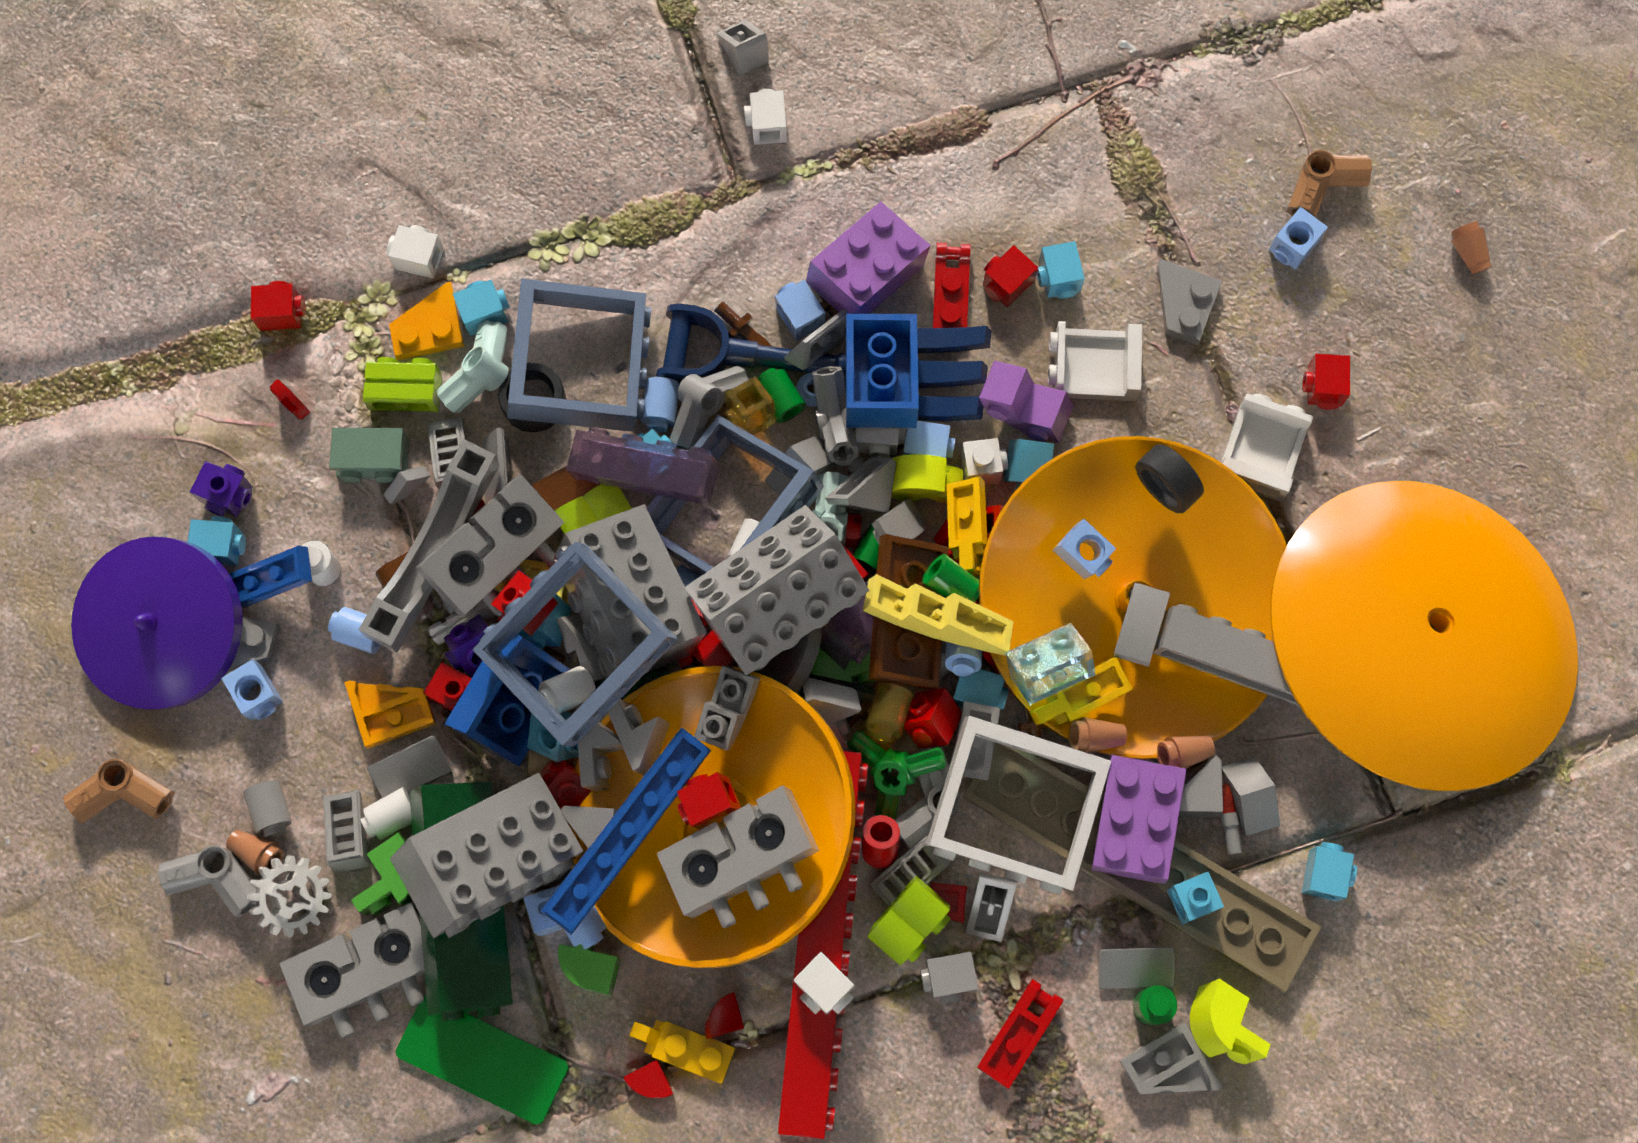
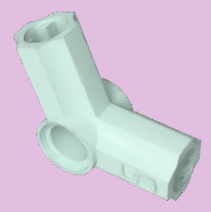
[437,320,508,413]
[812,472,848,544]

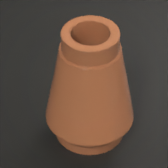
[1451,221,1492,275]
[1069,717,1127,753]
[1157,736,1215,769]
[226,829,284,875]

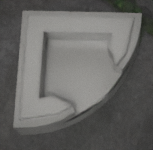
[384,466,431,504]

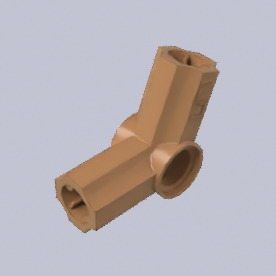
[1286,149,1372,218]
[63,759,175,824]

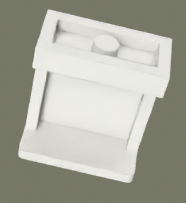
[1048,321,1142,402]
[1221,394,1313,502]

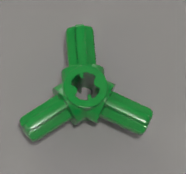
[847,730,946,820]

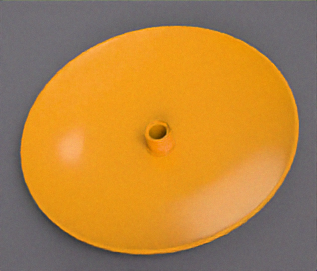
[979,436,1286,759]
[1270,481,1578,791]

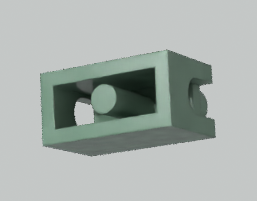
[329,428,409,483]

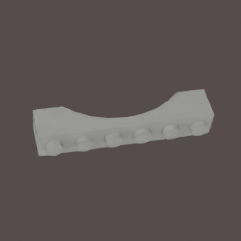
[358,439,500,653]

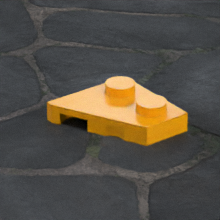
[389,282,465,360]
[344,680,436,749]

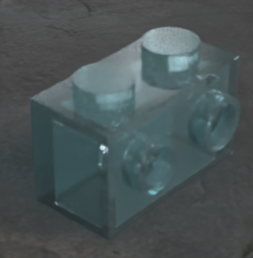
[1005,623,1096,705]

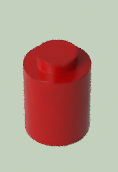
[862,815,900,868]

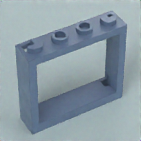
[507,278,651,432]
[646,415,824,575]
[472,542,678,746]

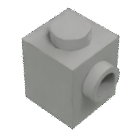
[920,952,979,1005]

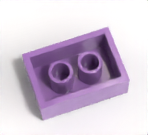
[806,201,931,314]
[1091,755,1186,884]

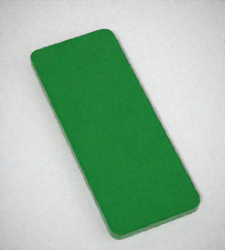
[395,995,569,1124]

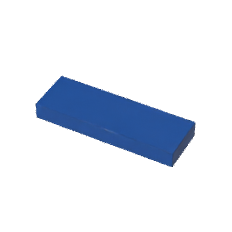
[229,545,312,609]

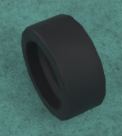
[498,362,567,433]
[1135,444,1204,514]

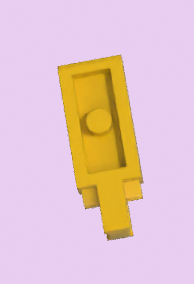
[946,477,988,577]
[1029,657,1133,726]
[629,1020,736,1084]

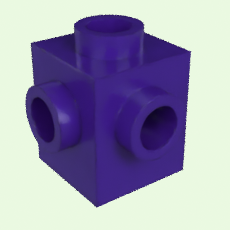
[190,461,253,517]
[443,614,488,678]

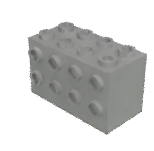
[552,504,707,678]
[684,505,870,676]
[390,773,583,938]

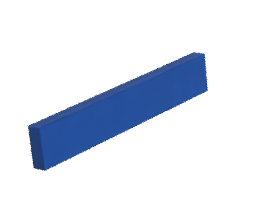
[540,727,711,935]

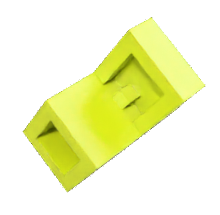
[891,454,963,504]
[1190,979,1271,1064]

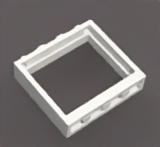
[926,716,1111,895]

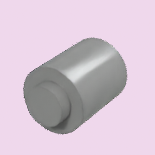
[243,780,292,839]

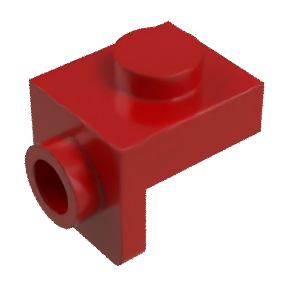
[540,760,592,810]

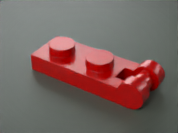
[932,242,971,328]
[976,978,1064,1089]

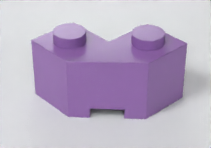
[979,361,1073,443]

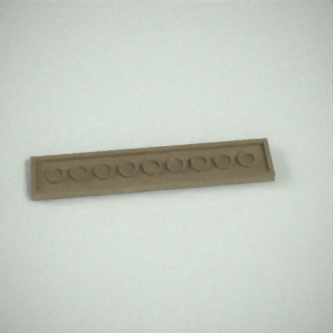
[962,742,1321,992]

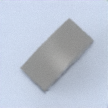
[872,497,929,544]
[1113,583,1170,667]
[557,614,608,682]
[694,666,760,751]

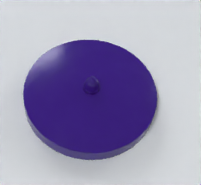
[71,536,243,709]

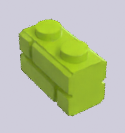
[363,357,442,412]

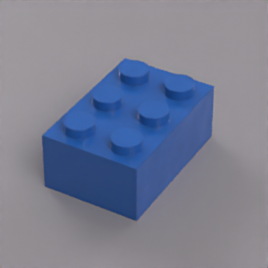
[846,314,919,428]
[445,635,571,766]

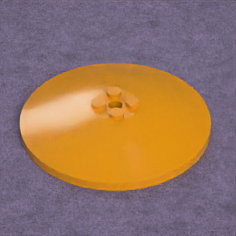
[566,666,855,968]

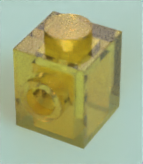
[724,376,775,435]

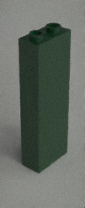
[409,782,513,1021]

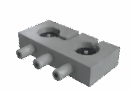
[415,474,565,616]
[657,785,820,928]
[279,903,425,1039]

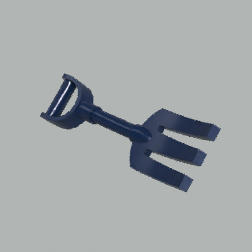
[656,303,992,421]

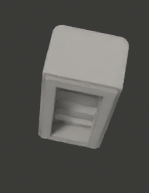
[427,417,466,489]
[323,790,370,873]
[870,835,950,907]

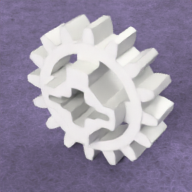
[247,856,332,937]

